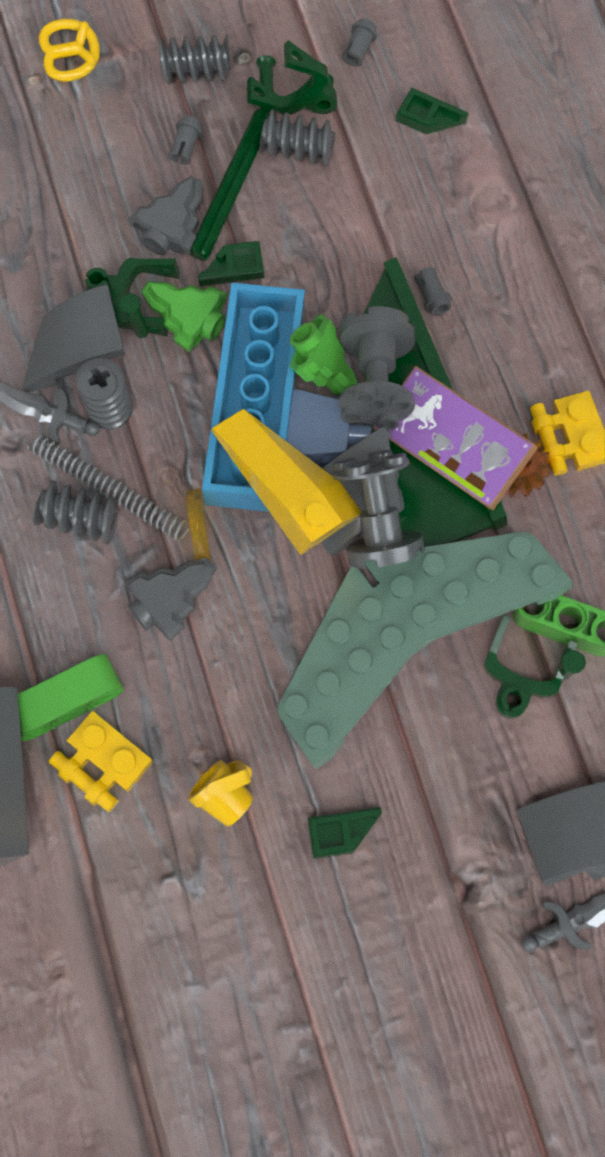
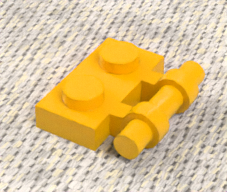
[529,390,605,476]
[49,711,153,813]

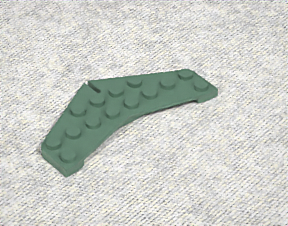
[278,532,573,769]

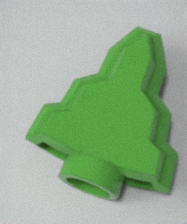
[141,281,227,352]
[289,314,358,396]

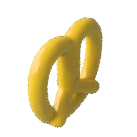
[39,19,100,82]

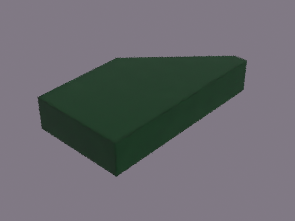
[395,87,469,135]
[198,241,264,287]
[308,807,382,859]

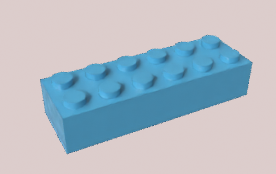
[202,283,305,512]

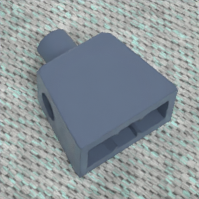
[287,389,372,467]

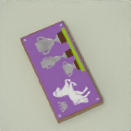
[372,366,538,511]

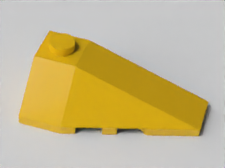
[211,409,362,555]

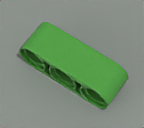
[511,595,605,657]
[18,654,124,741]

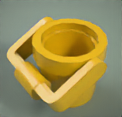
[187,760,254,827]

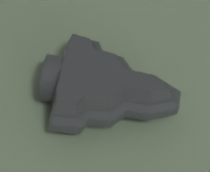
[128,176,203,255]
[124,558,215,641]

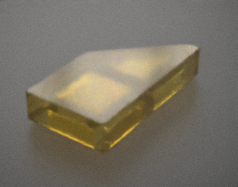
[185,489,212,563]

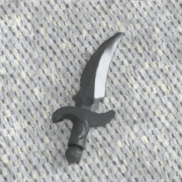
[0,381,100,444]
[522,893,605,952]

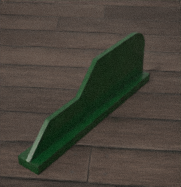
[362,257,508,547]

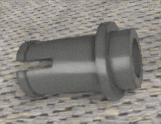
[342,19,377,67]
[168,116,203,165]
[414,267,452,316]

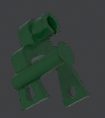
[247,40,337,115]
[85,258,180,338]
[484,614,586,719]

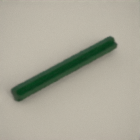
[190,109,269,261]

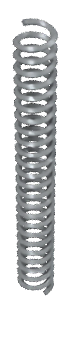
[26,434,190,541]

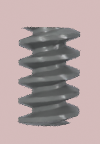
[159,34,231,84]
[260,109,336,166]
[75,358,132,430]
[33,480,118,544]

